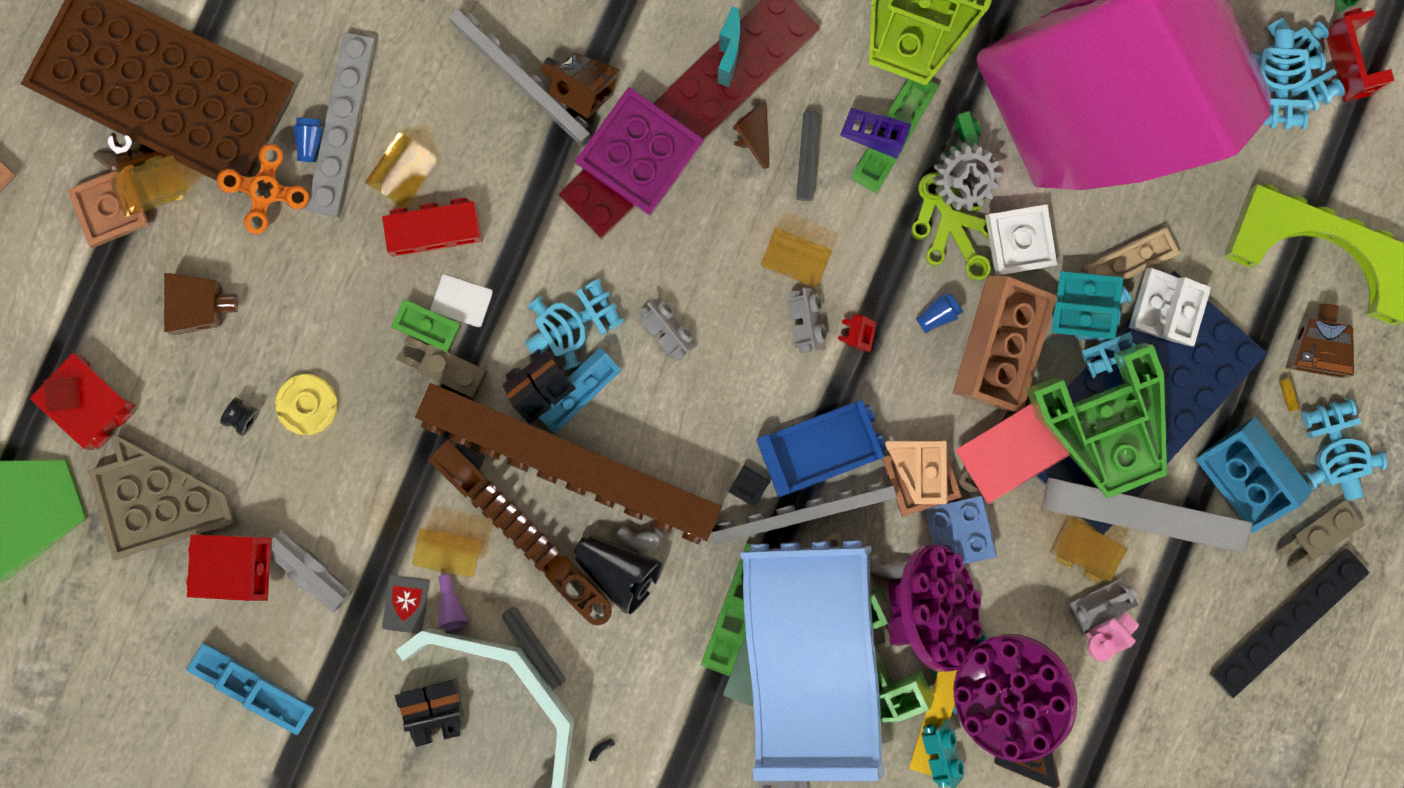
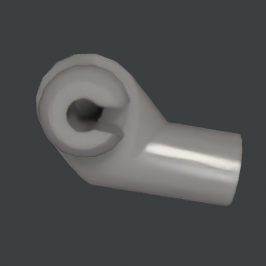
[615,525,663,552]
[870,555,907,580]

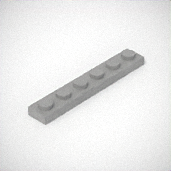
[448,8,591,148]
[307,33,376,218]
[711,482,897,545]

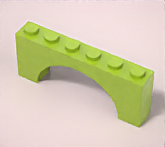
[1223,183,1404,326]

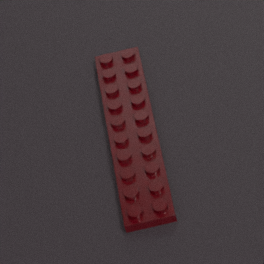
[558,0,820,240]

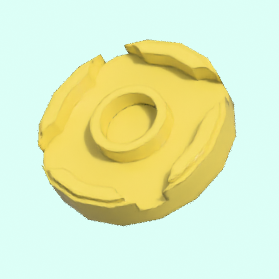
[275,374,338,435]

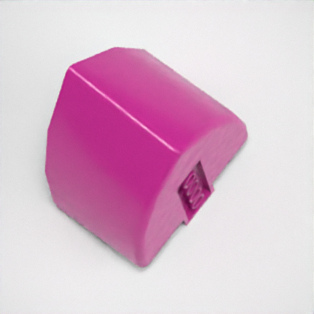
[977,0,1271,190]

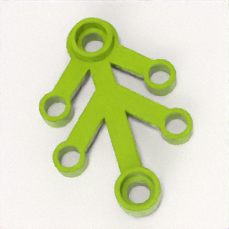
[911,173,991,282]

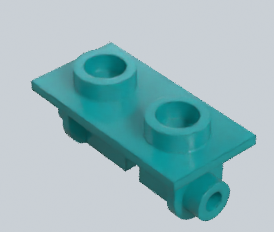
[921,719,964,788]

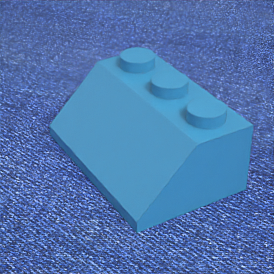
[1196,417,1313,533]

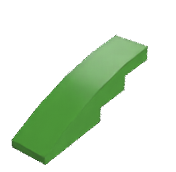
[851,79,940,194]
[701,543,750,676]

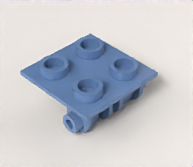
[925,496,997,564]

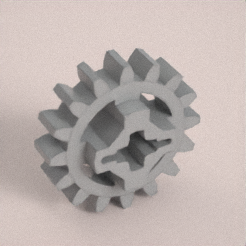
[932,142,1002,211]

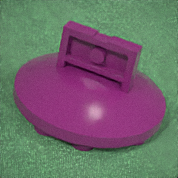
[889,544,982,672]
[953,634,1077,762]

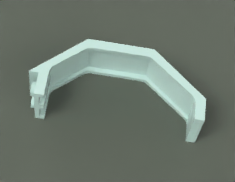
[395,629,574,788]

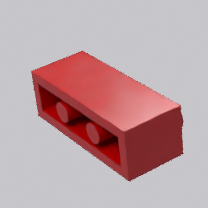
[382,198,483,257]

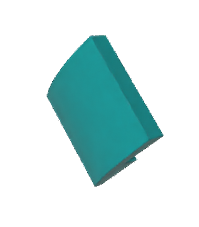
[718,6,740,88]
[1052,271,1124,339]

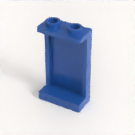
[756,399,887,498]

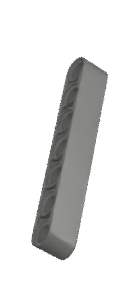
[1041,477,1253,553]

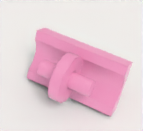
[1085,612,1139,662]

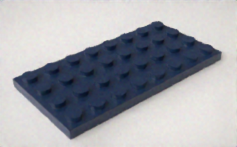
[1035,270,1267,536]

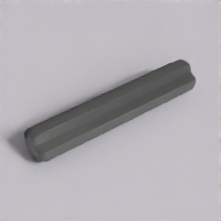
[796,111,820,201]
[502,607,566,689]

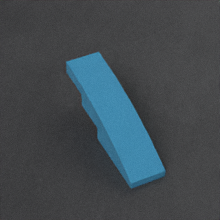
[186,641,314,736]

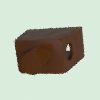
[164,273,238,335]

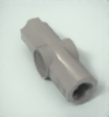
[271,531,352,612]

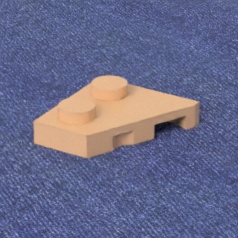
[886,441,948,504]

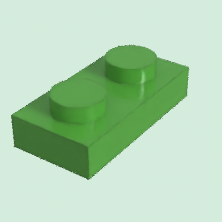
[391,299,461,353]

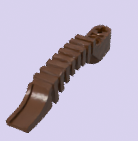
[427,439,612,626]

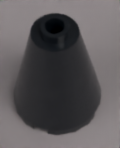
[574,535,663,615]

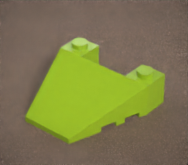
[869,0,992,85]

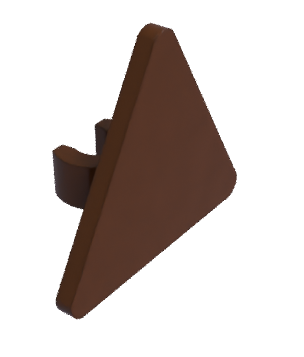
[733,102,769,169]
[93,132,161,170]

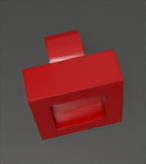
[838,315,877,352]

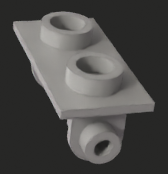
[788,288,827,353]
[639,298,697,361]
[1069,577,1138,632]

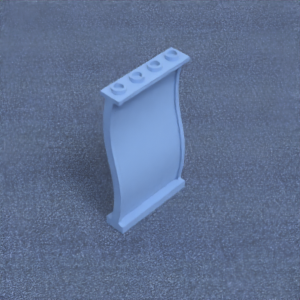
[740,540,885,781]

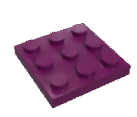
[574,87,704,217]

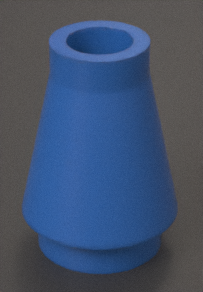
[293,118,324,163]
[916,292,963,333]

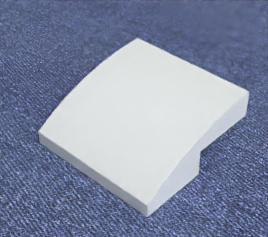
[1129,268,1211,346]

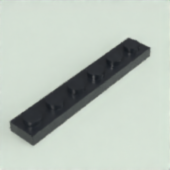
[1209,549,1370,699]

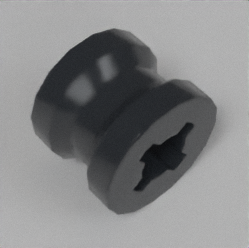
[220,397,259,436]

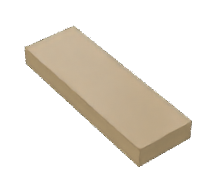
[1082,226,1180,281]

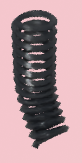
[588,738,615,762]

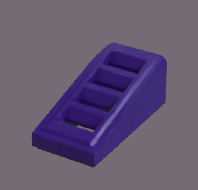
[840,108,911,159]

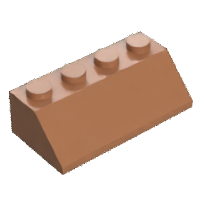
[952,276,1057,413]

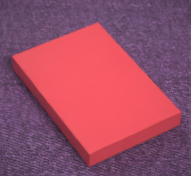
[955,404,1070,504]

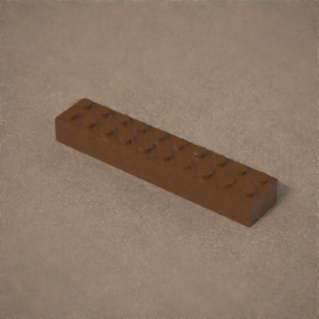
[415,383,722,545]

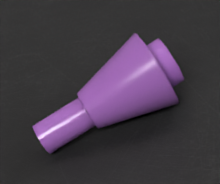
[438,574,469,633]

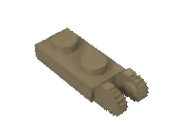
[396,336,487,399]
[1275,500,1364,573]

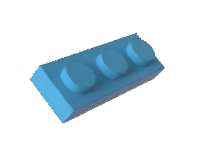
[539,347,622,434]

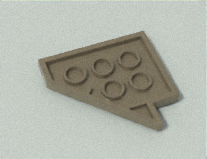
[88,435,236,560]

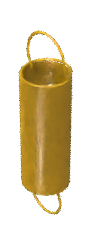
[1279,370,1300,420]

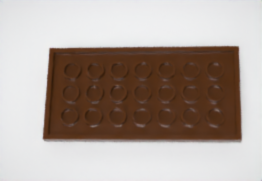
[21,0,297,193]

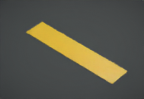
[909,670,957,776]

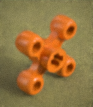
[217,144,310,234]

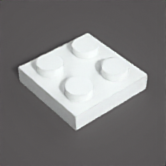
[985,204,1057,276]

